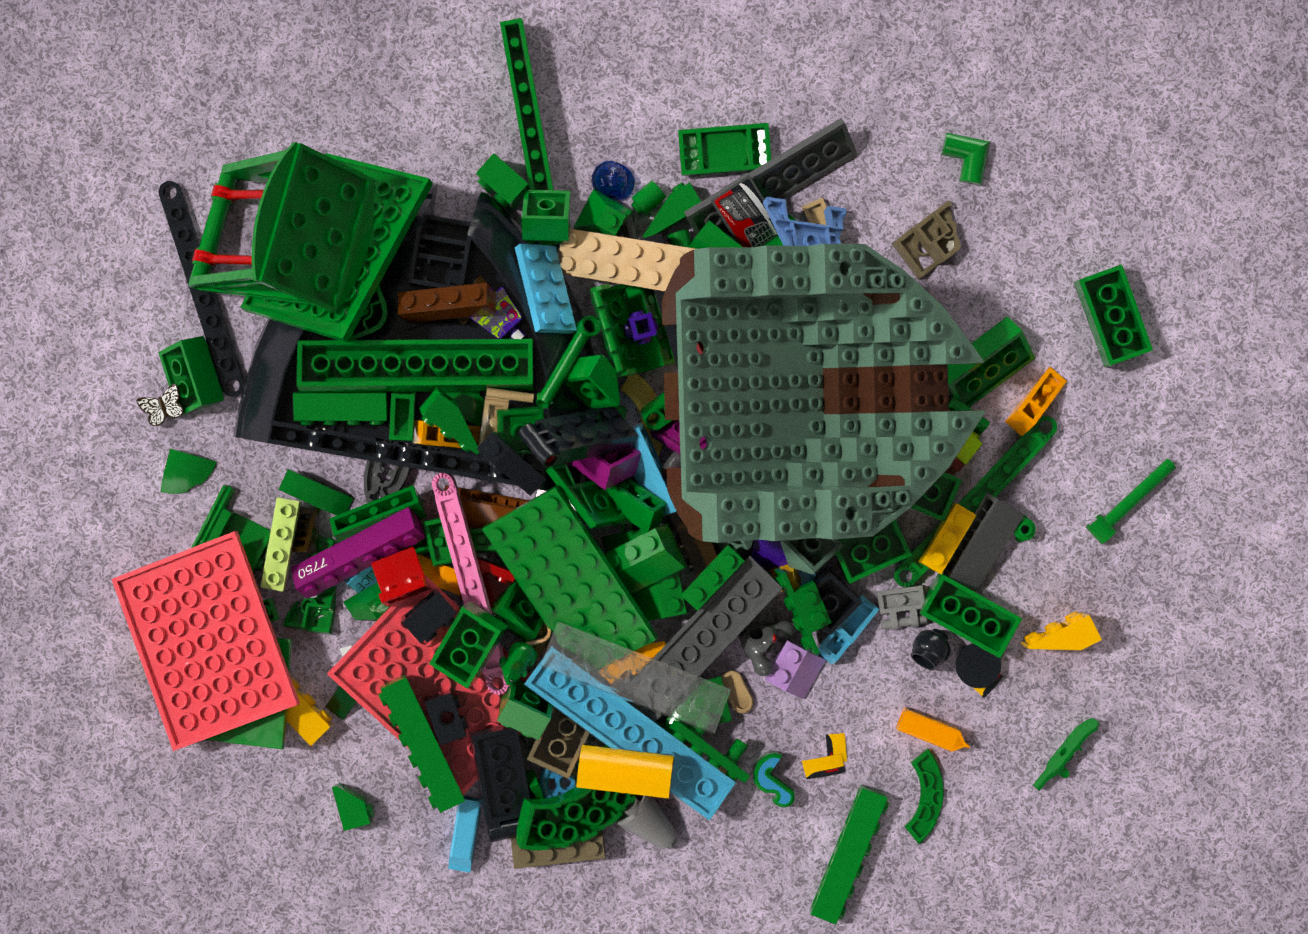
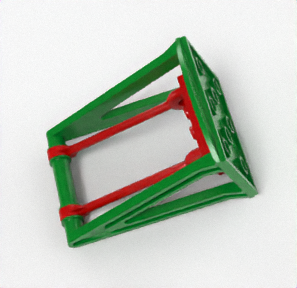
[188,142,374,313]

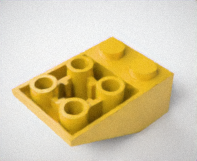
[1020,611,1102,650]

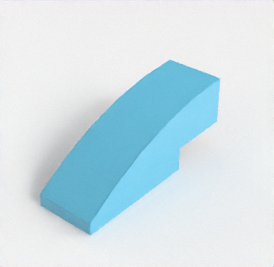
[817,595,879,665]

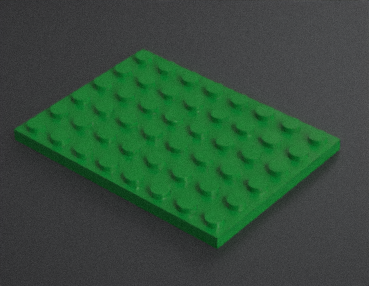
[240,153,433,343]

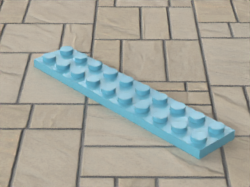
[524,647,736,820]

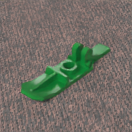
[1033,718,1100,791]

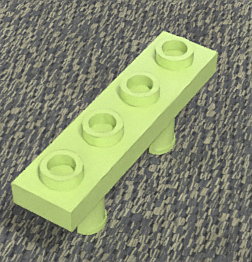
[261,497,301,591]

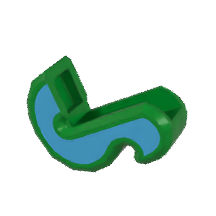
[753,751,795,808]

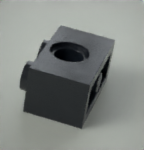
[424,690,468,745]

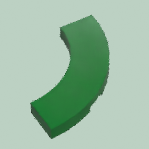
[904,748,944,844]

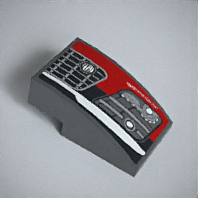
[709,173,778,248]

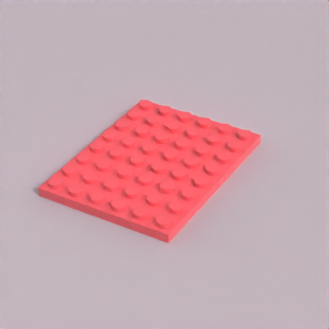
[112,531,300,751]
[327,574,531,795]

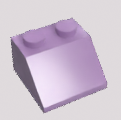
[764,639,825,699]

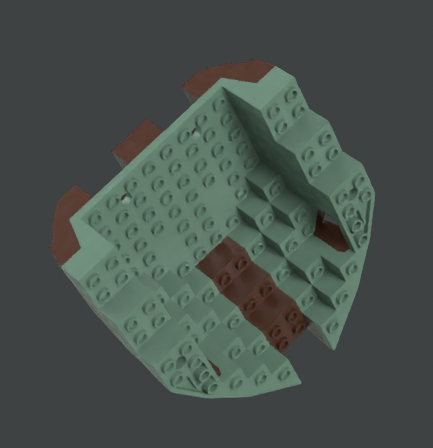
[662,244,985,543]

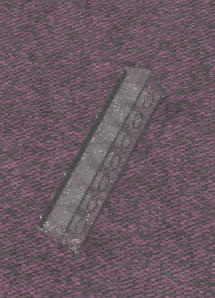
[540,622,731,734]

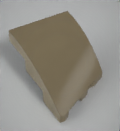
[891,200,961,279]

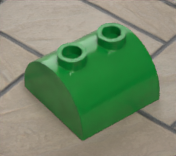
[491,581,544,642]

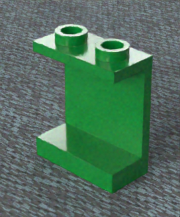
[207,509,271,574]

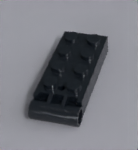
[518,407,638,468]
[469,725,530,843]

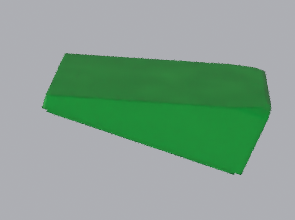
[423,517,452,566]

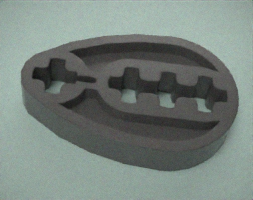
[364,460,411,503]

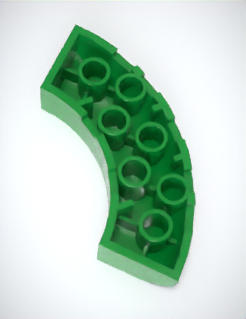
[516,744,636,851]

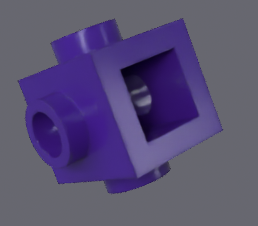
[623,311,658,345]

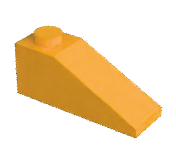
[1004,367,1067,436]
[412,420,480,448]
[417,554,461,595]

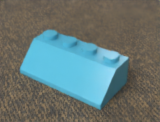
[632,422,676,516]

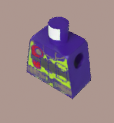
[470,287,526,339]

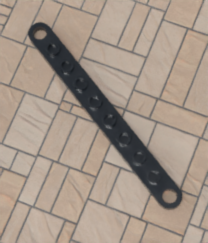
[158,181,245,397]

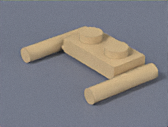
[478,388,534,457]

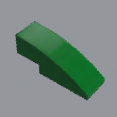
[389,392,417,441]
[278,469,353,515]

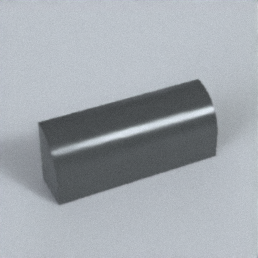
[943,493,1024,592]

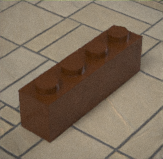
[398,283,496,324]

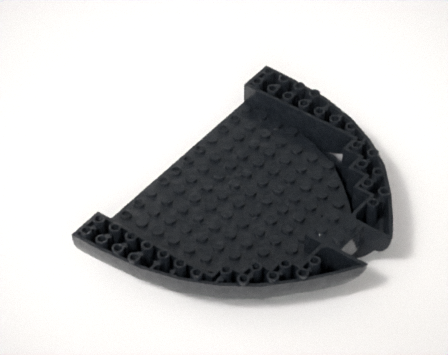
[233,184,598,491]

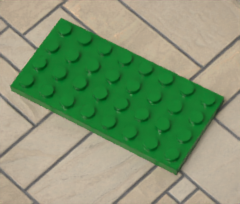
[482,485,658,674]

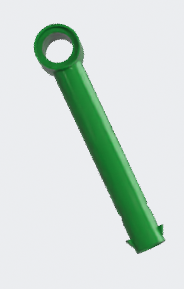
[536,316,600,409]
[1085,459,1176,544]

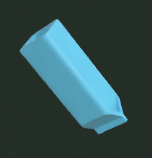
[448,796,482,873]

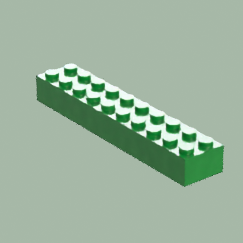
[297,339,534,393]

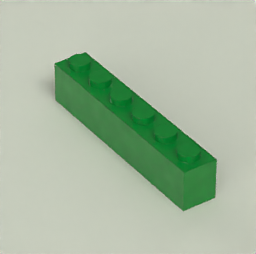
[378,674,465,813]
[809,785,889,925]

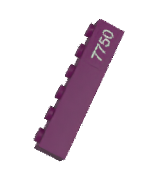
[291,507,425,599]

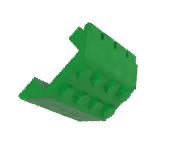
[589,284,676,379]

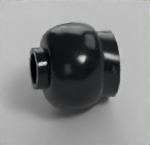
[910,629,951,671]

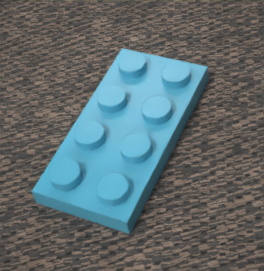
[515,244,577,334]

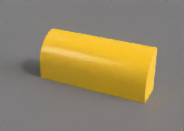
[576,745,674,798]

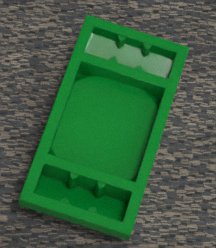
[678,123,771,176]

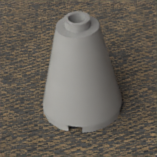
[616,795,677,849]

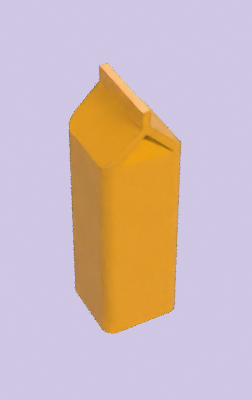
[896,707,970,752]

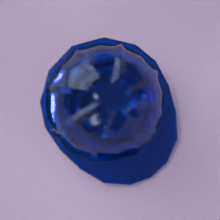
[591,160,635,200]

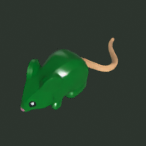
[499,624,552,686]

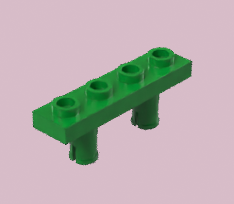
[669,712,750,783]

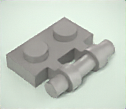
[877,585,927,631]

